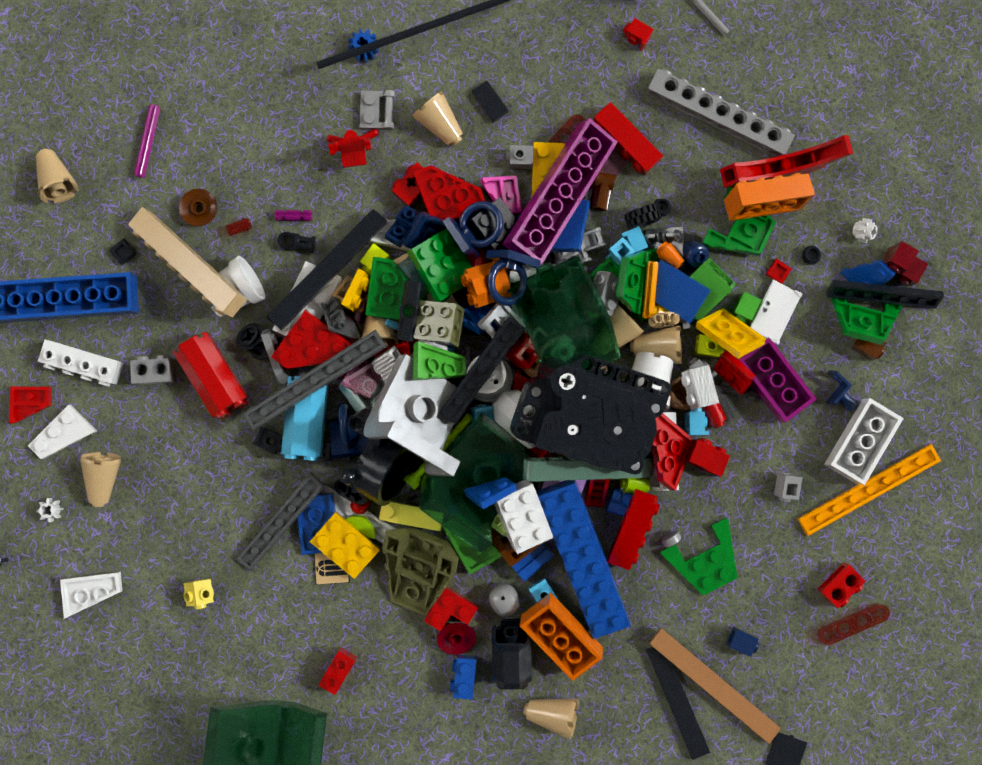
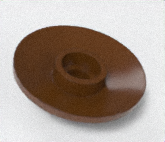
[179,189,218,226]

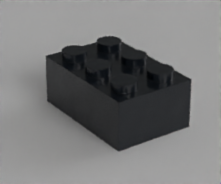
[466,197,517,262]

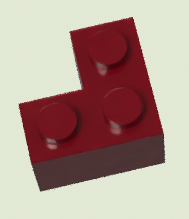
[882,241,928,286]

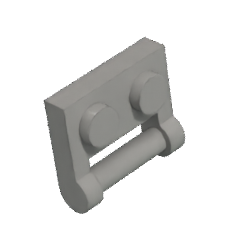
[360,90,395,130]
[477,303,527,343]

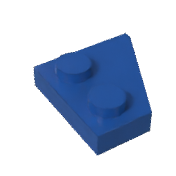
[840,260,896,285]
[464,477,517,509]

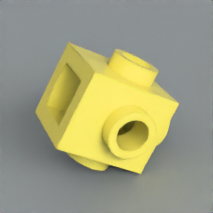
[183,579,214,609]

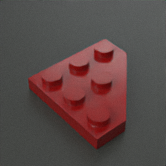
[413,165,485,220]
[271,310,353,369]
[651,414,694,491]

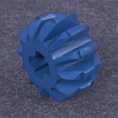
[347,29,379,62]

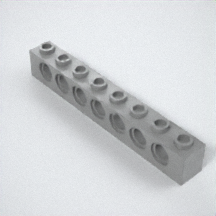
[646,69,795,157]

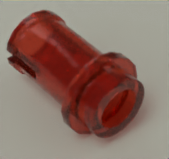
[226,217,252,236]

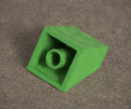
[690,257,736,321]

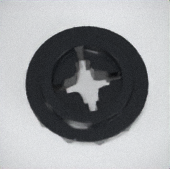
[236,323,263,352]

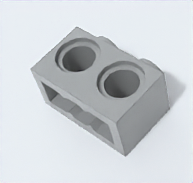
[130,355,175,385]

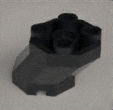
[491,619,532,689]

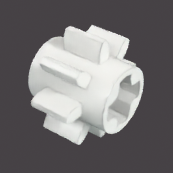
[853,218,877,243]
[36,498,64,522]

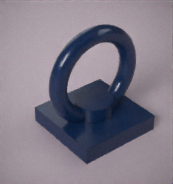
[443,201,503,259]
[485,250,541,306]
[330,403,368,459]

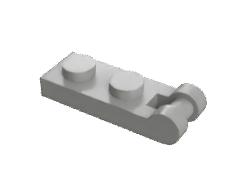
[261,328,290,384]

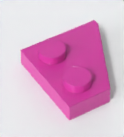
[480,176,522,215]

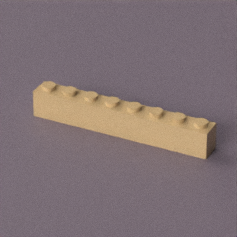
[128,207,247,318]

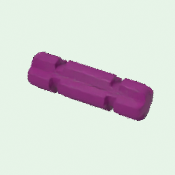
[274,210,312,221]

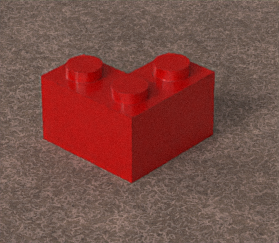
[686,438,731,477]
[424,586,478,631]

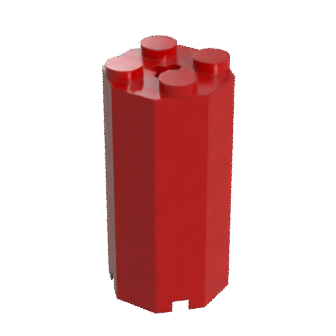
[172,332,249,420]

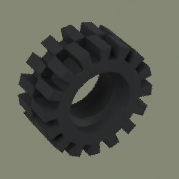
[624,203,662,230]

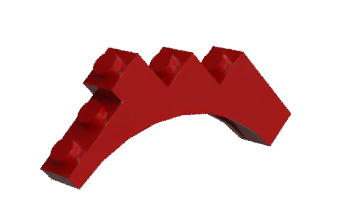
[720,135,853,188]

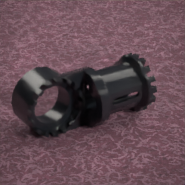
[277,232,316,253]

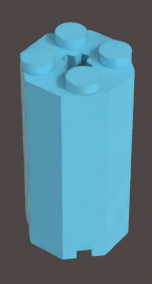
[281,376,329,461]

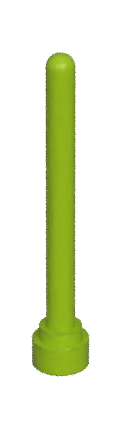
[403,414,473,490]

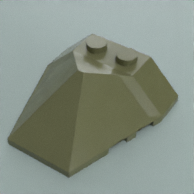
[382,528,459,616]

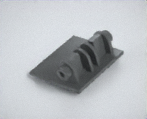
[643,227,684,265]
[321,297,361,340]

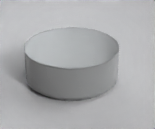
[661,531,681,547]

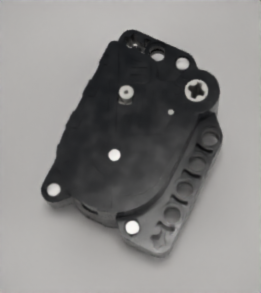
[510,353,671,475]

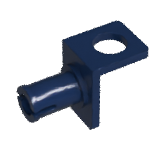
[826,370,858,411]

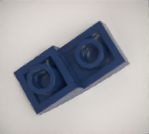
[384,205,420,248]

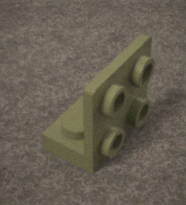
[414,300,465,347]

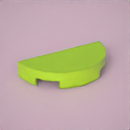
[346,515,376,539]

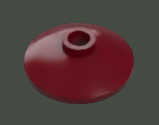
[437,622,476,655]

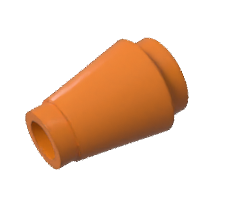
[656,241,684,269]

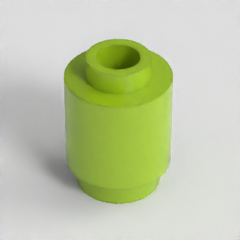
[620,478,650,494]

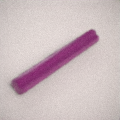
[134,104,160,178]

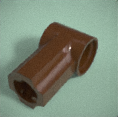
[591,172,616,212]

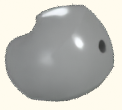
[489,584,519,617]

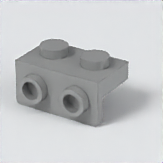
[585,271,619,317]

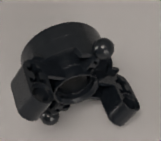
[334,408,416,506]

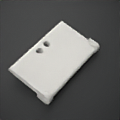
[750,280,803,345]

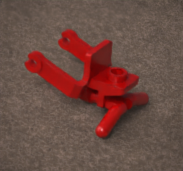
[326,129,379,168]

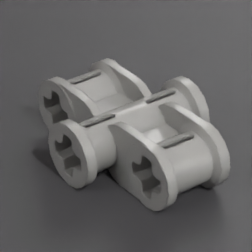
[553,227,607,266]

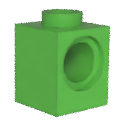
[731,292,761,323]

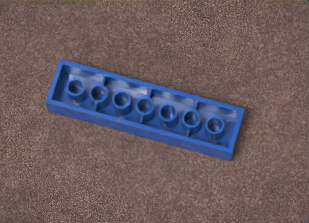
[0,272,139,323]
[538,480,630,639]

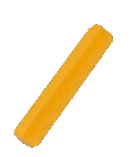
[642,261,658,319]

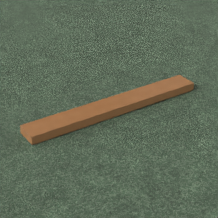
[648,628,781,744]

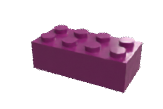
[738,337,816,423]

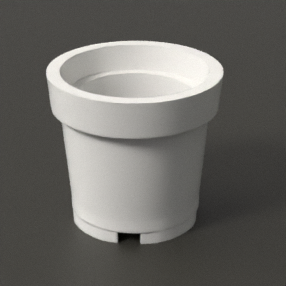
[211,256,265,317]
[632,352,674,411]
[465,356,514,404]

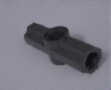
[397,280,422,342]

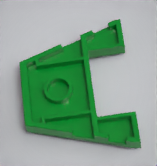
[701,187,776,256]
[616,248,659,323]
[831,298,903,345]
[659,518,737,596]

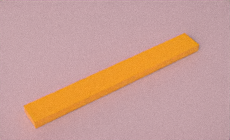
[797,444,941,536]

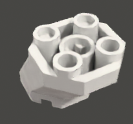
[492,390,536,449]

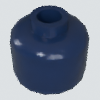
[683,241,709,268]

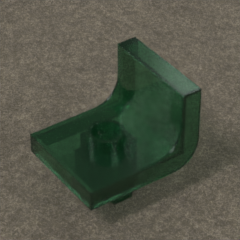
[509,256,622,369]
[420,413,540,553]
[203,700,327,765]

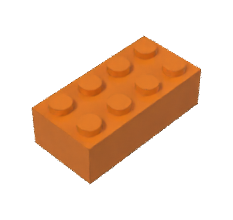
[724,173,815,221]
[520,592,603,681]

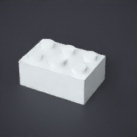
[494,480,553,554]

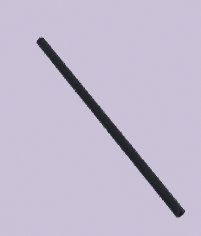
[316,0,511,69]

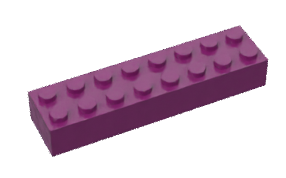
[502,118,618,265]

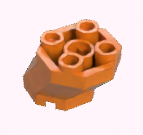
[460,261,511,308]

